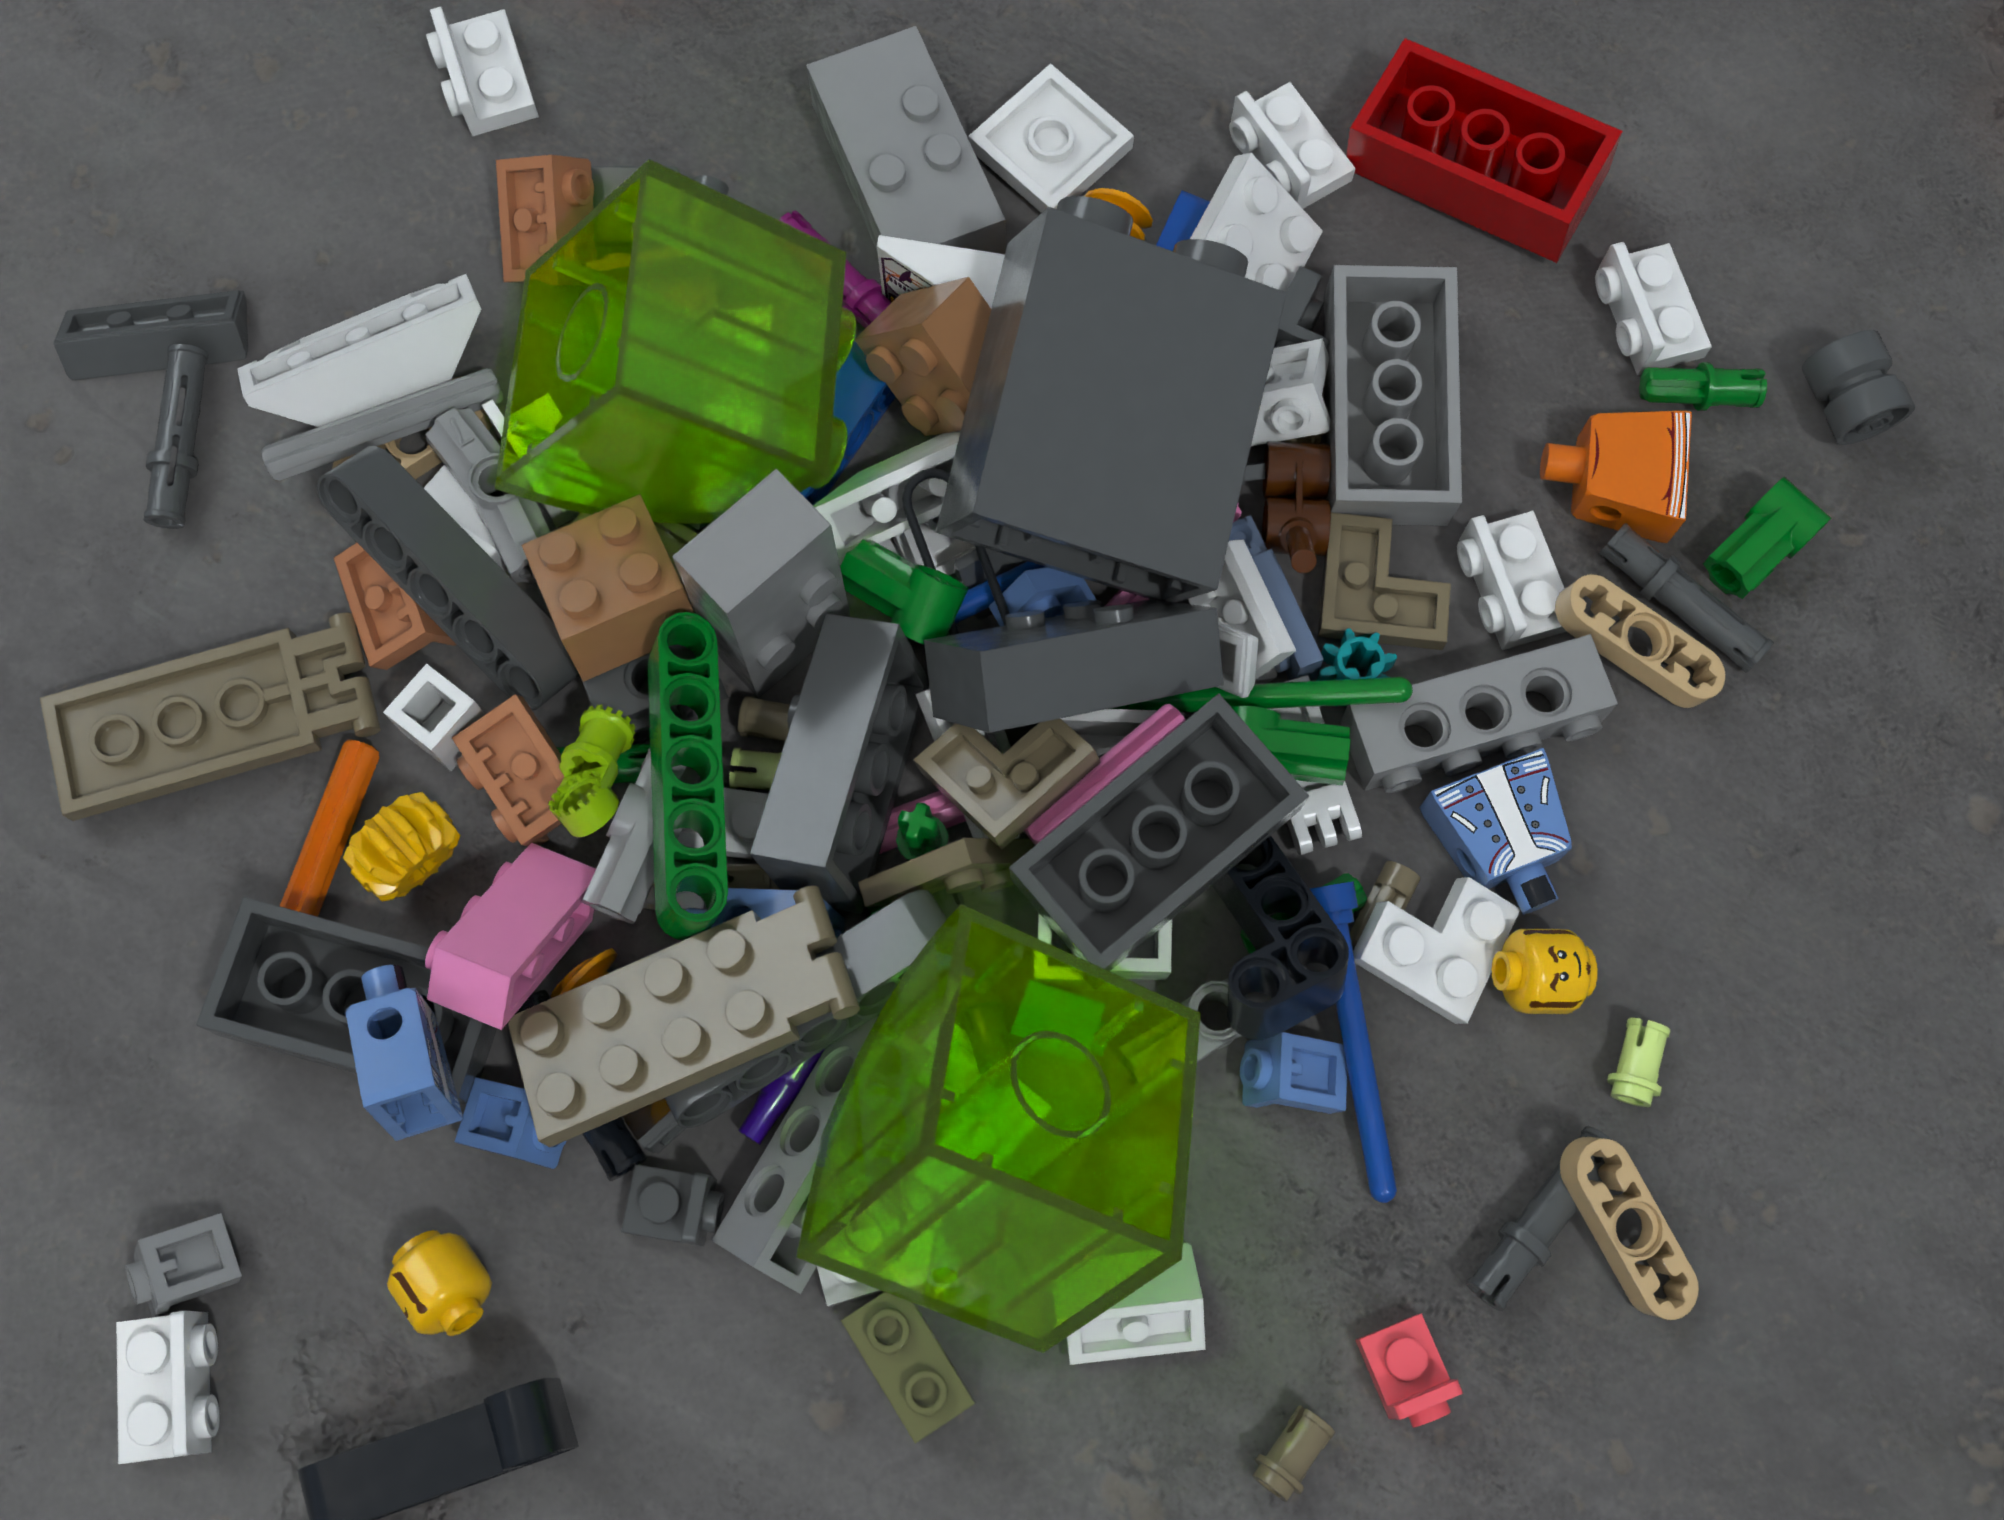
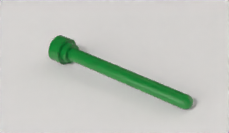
[1109,677,1413,713]

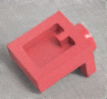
[1355,1313,1463,1428]

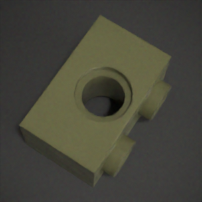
[841,1282,976,1444]

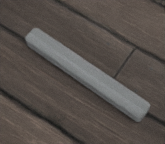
[261,368,503,481]

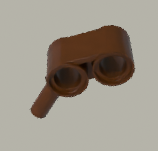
[1262,441,1331,573]

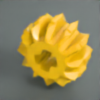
[343,792,461,902]

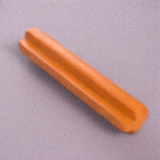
[280,740,380,917]

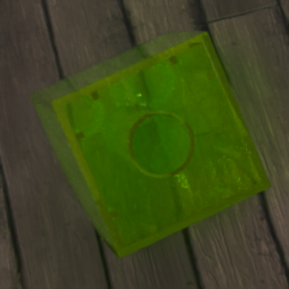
[495,159,856,524]
[796,904,1201,1353]

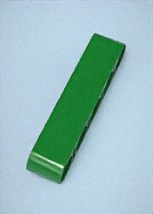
[648,612,728,941]

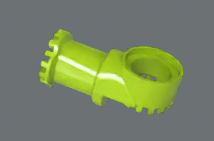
[548,704,636,837]

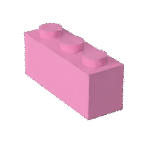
[425,843,596,1030]

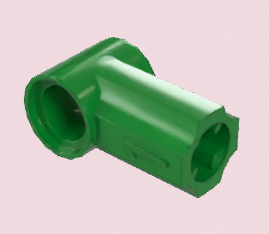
[1703,476,1831,599]
[840,539,968,644]
[1231,706,1351,786]

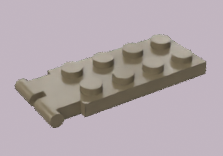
[40,613,381,821]
[508,886,860,1147]

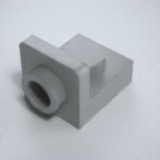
[125,1213,242,1317]

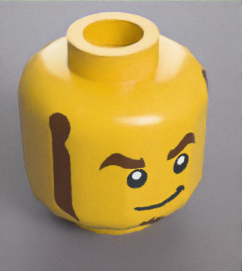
[1492,929,1598,1014]
[387,1230,492,1336]

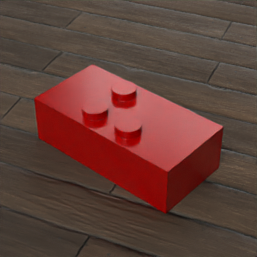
[1346,38,1623,263]

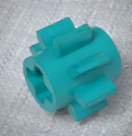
[1316,628,1397,707]

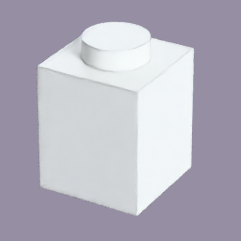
[383,663,486,771]

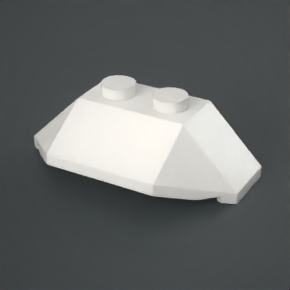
[237,274,481,427]
[813,431,975,575]

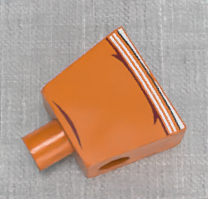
[1540,411,1692,543]

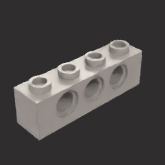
[1340,634,1618,793]
[711,1016,939,1294]

